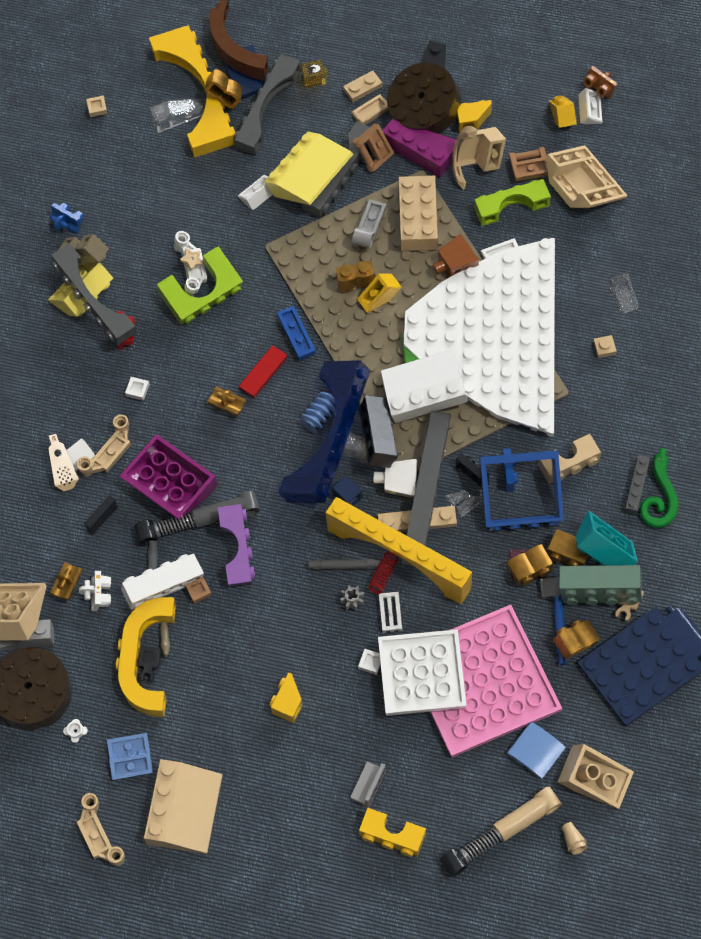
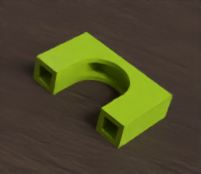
[156,246,243,325]

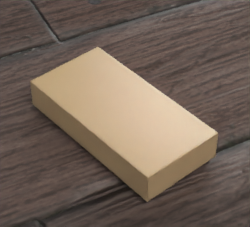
[352,94,389,125]

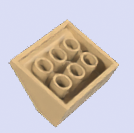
[0,583,46,641]
[144,759,223,854]

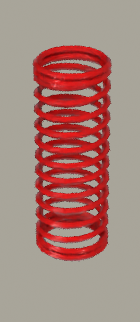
[368,551,399,594]

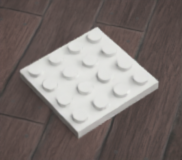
[378,629,467,716]

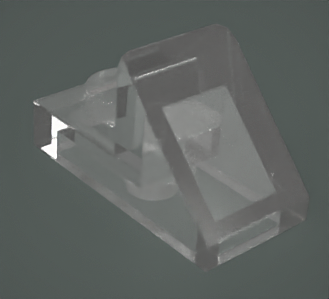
[610,273,640,314]

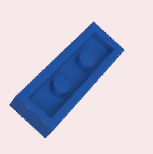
[277,306,316,360]

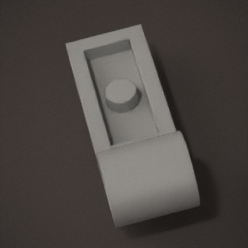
[352,199,387,248]

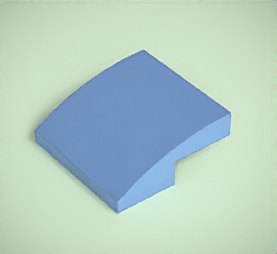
[507,722,566,779]
[107,733,153,780]

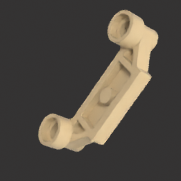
[77,415,131,477]
[77,793,125,866]

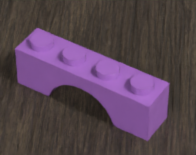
[218,504,255,587]

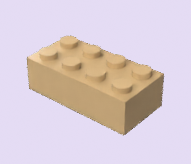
[399,176,438,251]

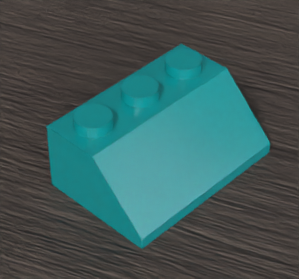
[576,511,638,566]

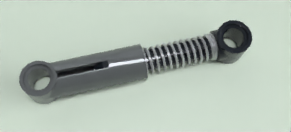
[134,491,260,546]

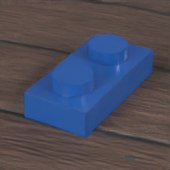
[503,448,518,492]

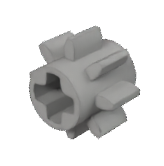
[340,585,364,611]

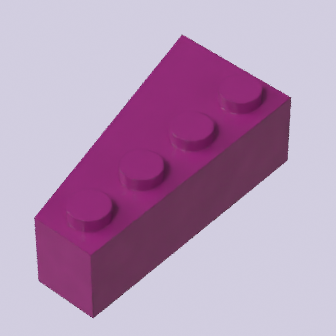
[383,119,456,178]

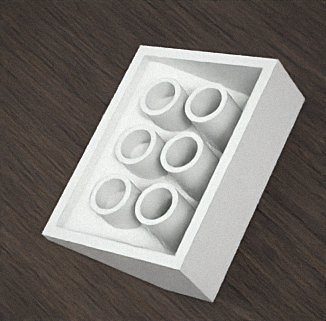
[381,349,468,423]

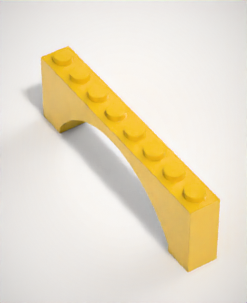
[149,25,236,158]
[326,497,472,605]

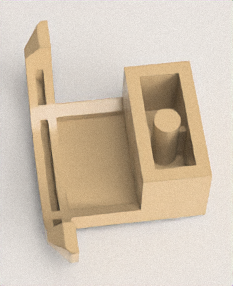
[453,126,506,190]

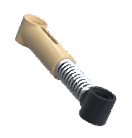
[439,786,562,877]

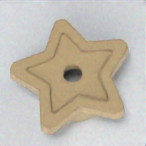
[180,249,204,270]

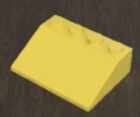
[265,132,353,205]

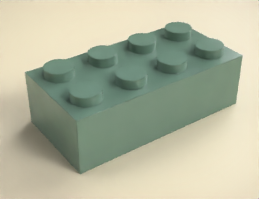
[559,565,642,605]

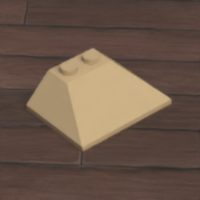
[546,145,628,208]

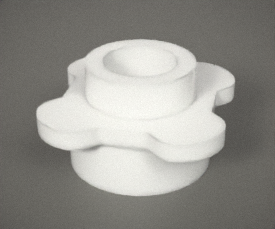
[63,719,88,743]

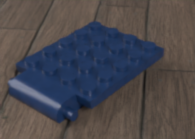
[577,605,701,727]

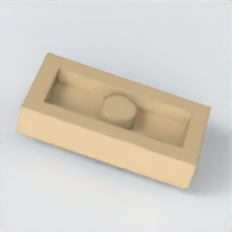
[343,71,382,103]

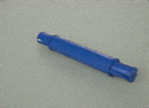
[553,596,567,665]

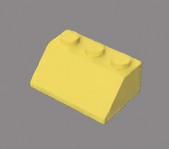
[48,263,113,317]

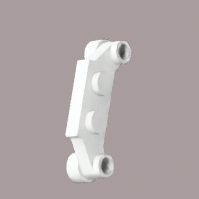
[174,231,207,297]

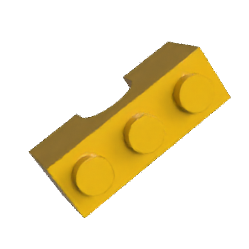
[359,808,426,857]

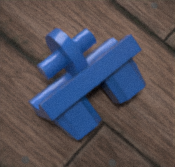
[50,202,84,234]

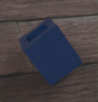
[332,476,363,506]

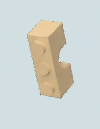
[538,434,601,484]

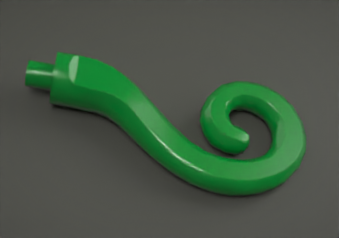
[640,448,679,528]

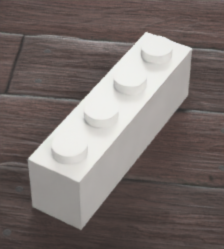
[121,553,204,610]

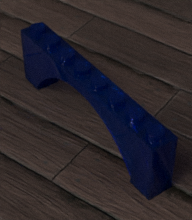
[278,360,370,503]

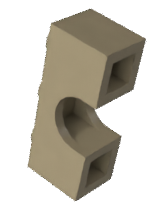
[58,234,109,265]

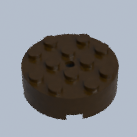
[387,62,461,134]
[0,647,72,731]

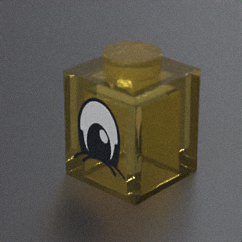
[301,60,329,88]

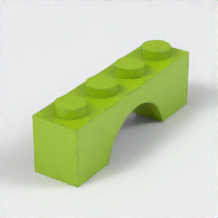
[474,179,551,226]

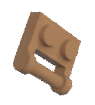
[353,124,394,172]
[508,147,548,182]

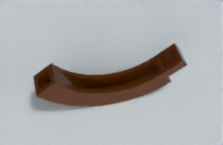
[209,0,269,81]

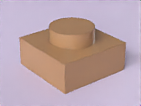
[185,577,212,604]

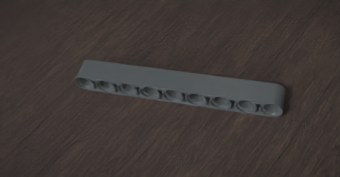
[402,411,451,567]

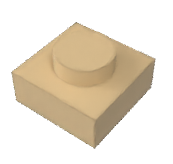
[86,96,107,117]
[593,335,617,358]

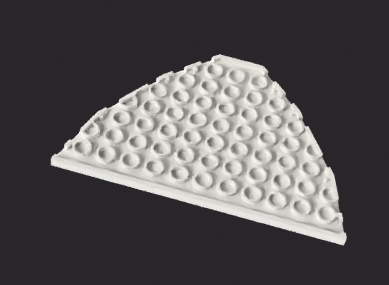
[404,238,555,437]

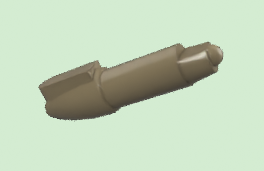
[160,622,170,657]

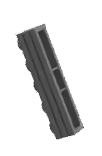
[625,455,650,515]

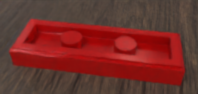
[239,345,288,398]

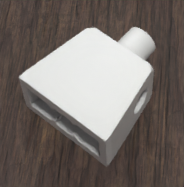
[374,459,418,498]

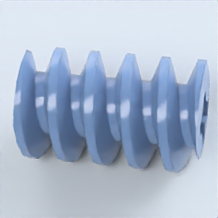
[300,392,340,433]

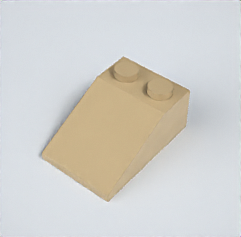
[558,744,634,809]

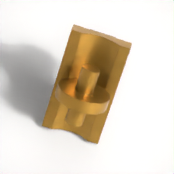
[207,386,246,417]
[50,562,83,601]

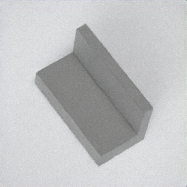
[350,762,386,808]

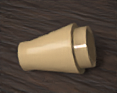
[561,822,587,855]

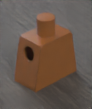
[432,234,479,277]

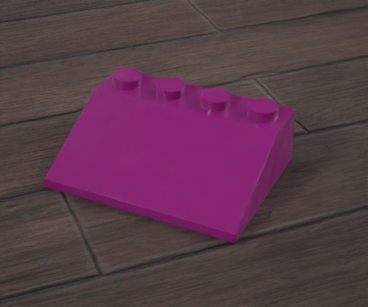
[120,434,218,520]

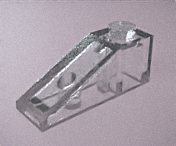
[149,99,205,133]

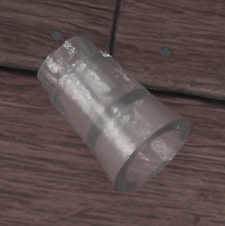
[334,430,368,466]

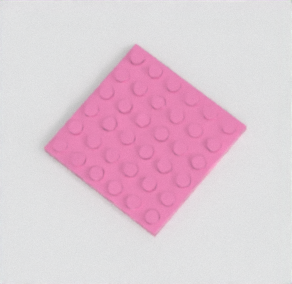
[430,605,562,758]

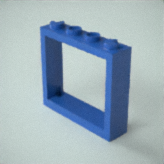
[479,450,564,530]

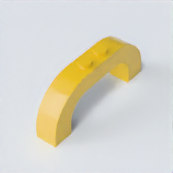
[116,597,176,717]

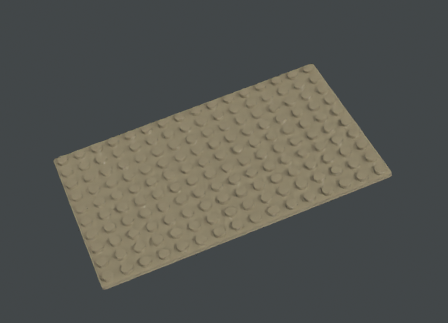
[265,170,568,471]

